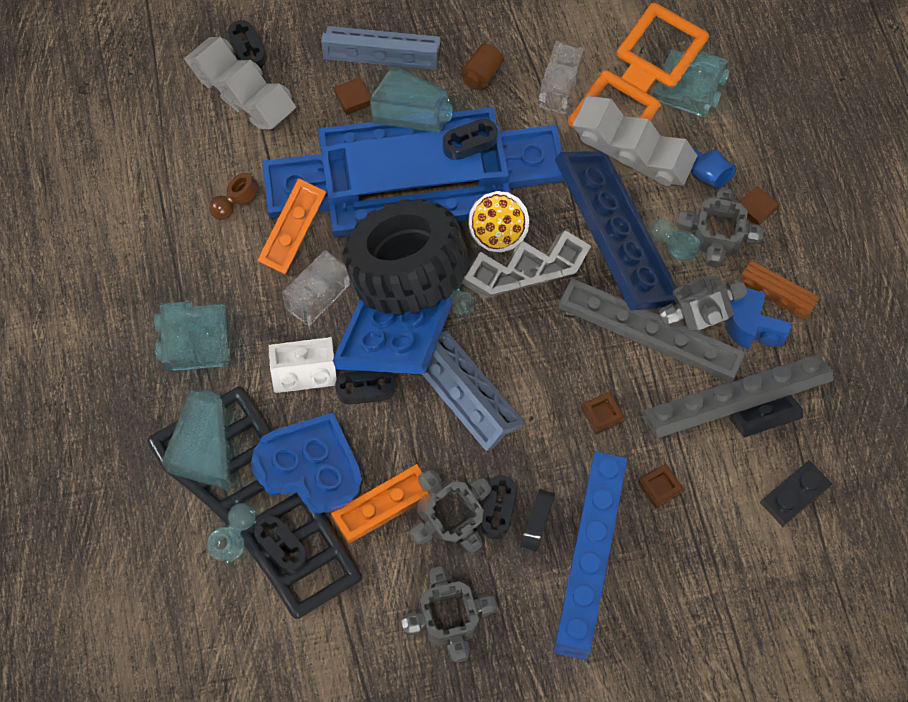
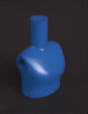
[691,146,736,189]

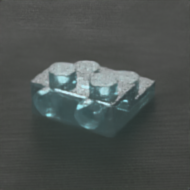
[653,49,731,118]
[154,301,229,372]

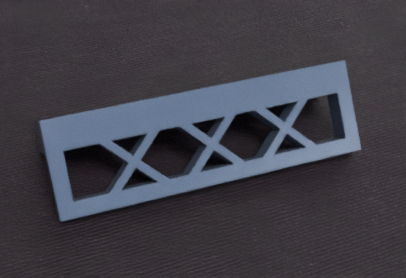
[321,26,441,70]
[422,331,525,452]

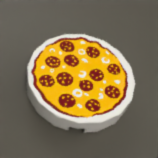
[468,191,529,252]

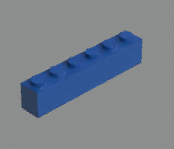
[553,451,628,661]

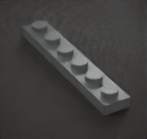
[559,278,746,382]
[643,354,833,438]

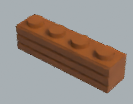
[740,260,820,320]

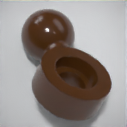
[209,173,258,220]

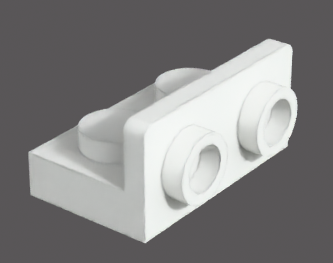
[269,337,337,393]

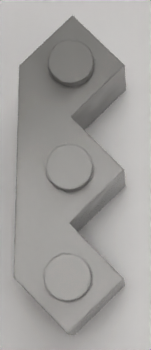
[184,36,296,129]
[572,96,698,186]
[461,230,591,298]

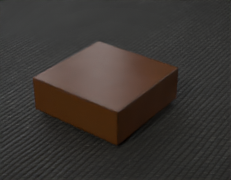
[334,77,372,115]
[738,186,779,225]
[581,391,625,435]
[637,463,684,509]

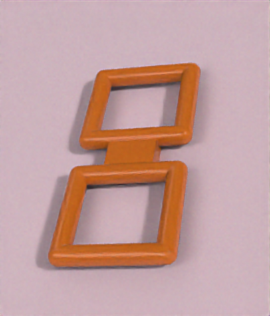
[568,2,709,128]

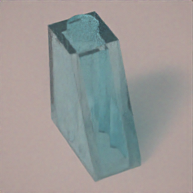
[370,66,453,133]
[162,390,232,491]

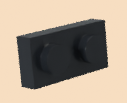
[730,395,803,438]
[760,460,832,527]

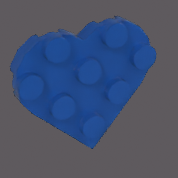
[251,413,362,514]

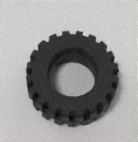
[343,199,469,315]

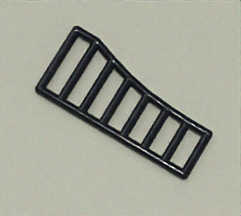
[147,387,362,619]

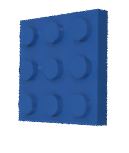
[332,297,453,374]

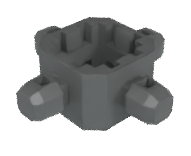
[677,187,764,267]
[659,275,747,330]
[409,469,491,553]
[401,566,497,663]

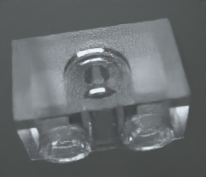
[538,41,584,114]
[282,250,350,327]

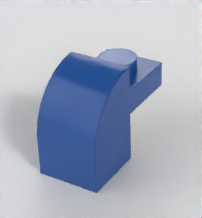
[725,288,792,349]

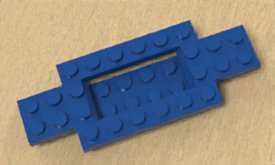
[262,107,565,237]

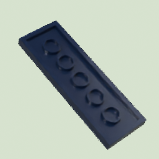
[555,151,677,311]

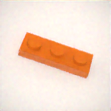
[257,178,326,275]
[331,464,428,545]

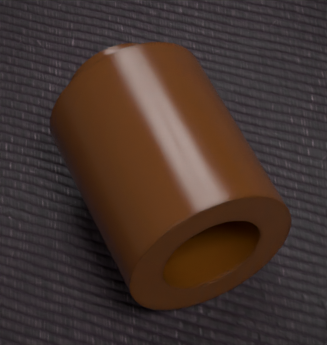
[461,44,504,89]

